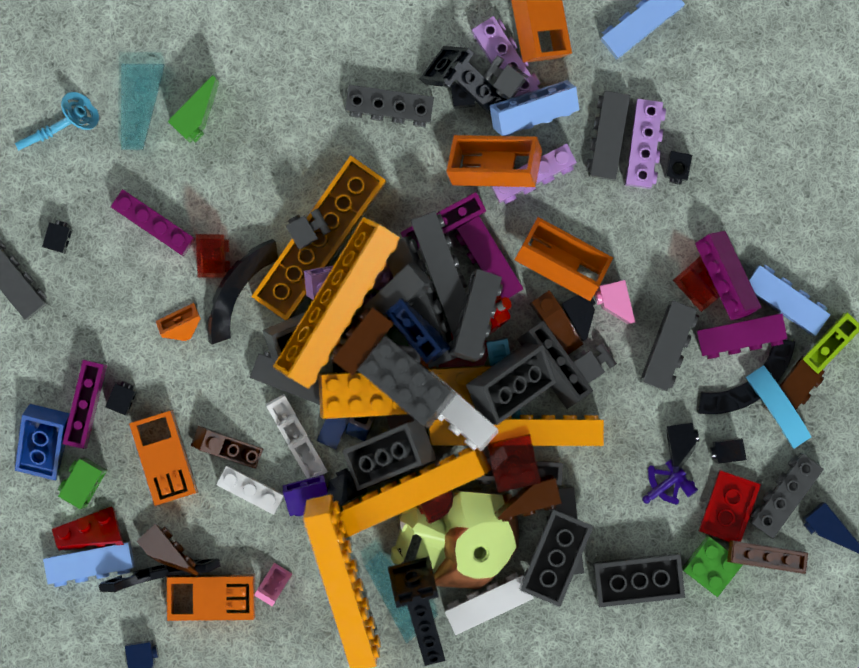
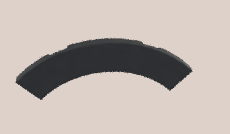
[208,239,278,345]
[698,340,796,414]
[99,559,221,592]

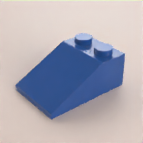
[15,404,70,481]

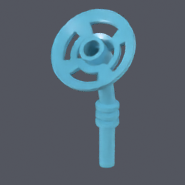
[15,92,99,151]

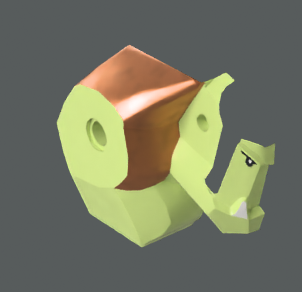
[391,489,519,589]

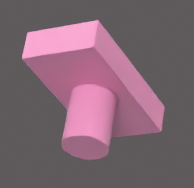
[254,563,292,606]

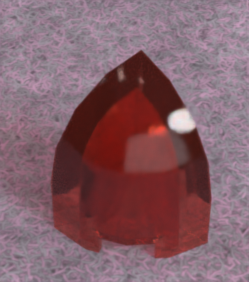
[417,490,453,524]

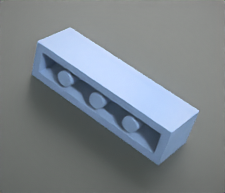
[601,0,685,60]
[490,80,579,136]
[748,265,831,336]
[43,542,135,587]

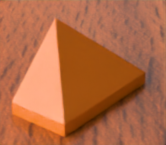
[155,303,201,341]

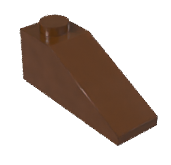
[530,290,583,355]

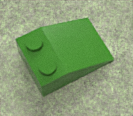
[168,75,219,143]

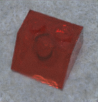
[196,234,231,279]
[673,256,720,312]
[488,434,541,493]

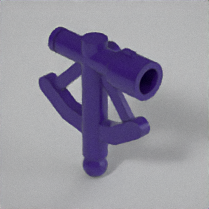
[642,459,698,505]

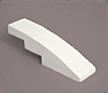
[266,394,328,479]

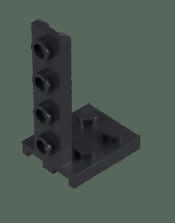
[420,46,507,115]
[388,557,446,666]

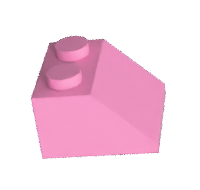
[594,280,635,324]

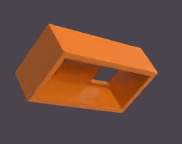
[511,0,572,63]
[446,135,542,187]
[515,217,613,301]
[129,410,198,506]
[167,575,255,621]

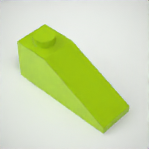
[802,312,859,374]

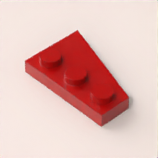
[52,506,124,550]

